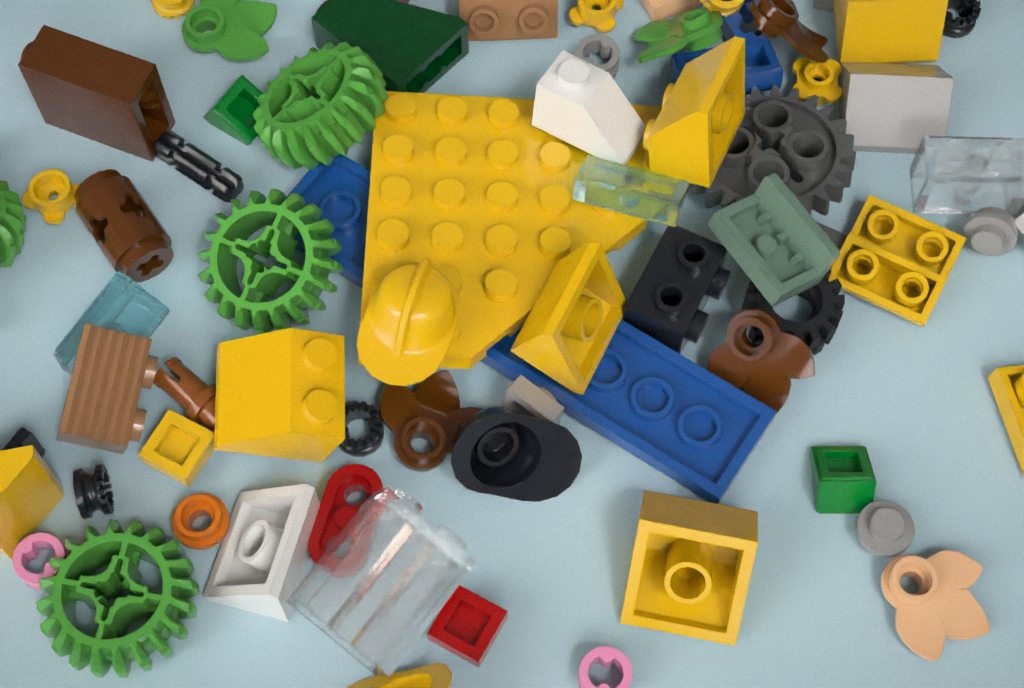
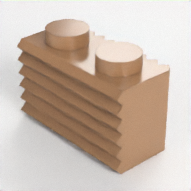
[56,324,159,454]

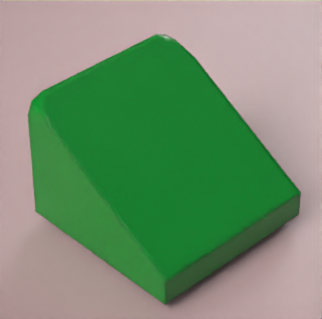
[203,75,264,146]
[810,446,877,514]

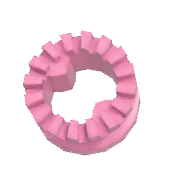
[12,532,70,590]
[578,646,633,688]

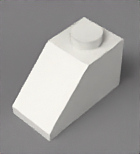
[531,50,646,170]

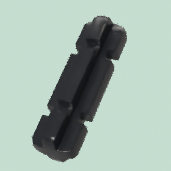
[153,131,244,203]

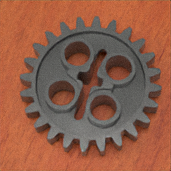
[693,85,856,216]

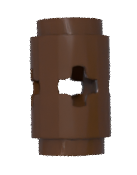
[74,169,174,283]

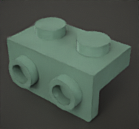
[707,173,840,307]

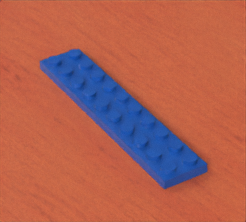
[269,154,777,504]

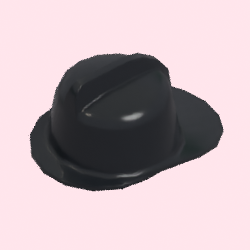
[451,407,582,502]

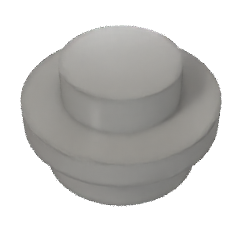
[963,207,1018,256]
[856,500,915,557]

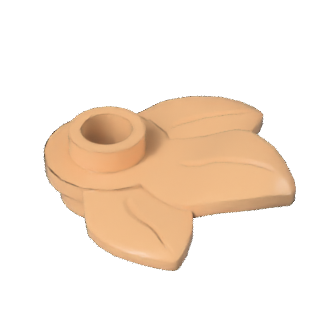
[881,550,990,662]

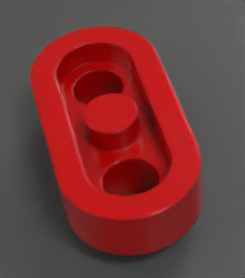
[308,464,385,578]

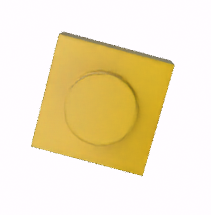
[138,409,214,488]

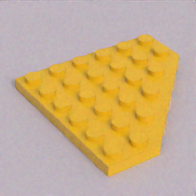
[358,91,684,369]

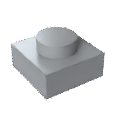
[502,375,565,424]

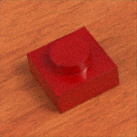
[427,583,508,668]

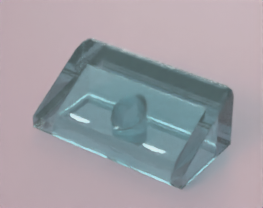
[573,155,690,227]
[54,271,170,375]

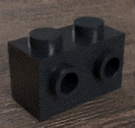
[622,222,731,354]

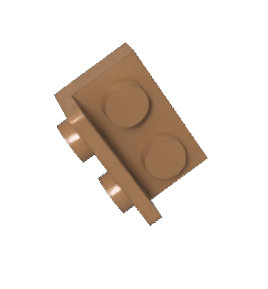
[459,0,558,41]

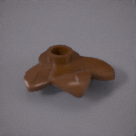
[750,0,829,63]
[707,308,815,414]
[379,370,483,472]

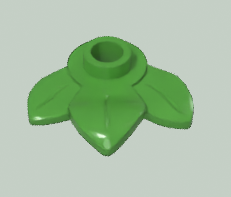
[182,0,277,62]
[633,7,723,63]

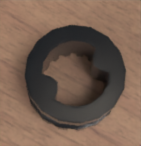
[942,0,981,38]
[339,401,384,457]
[73,464,114,519]

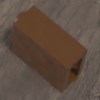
[18,25,176,162]

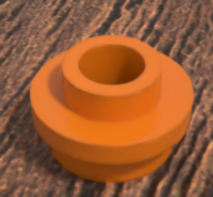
[172,493,230,550]

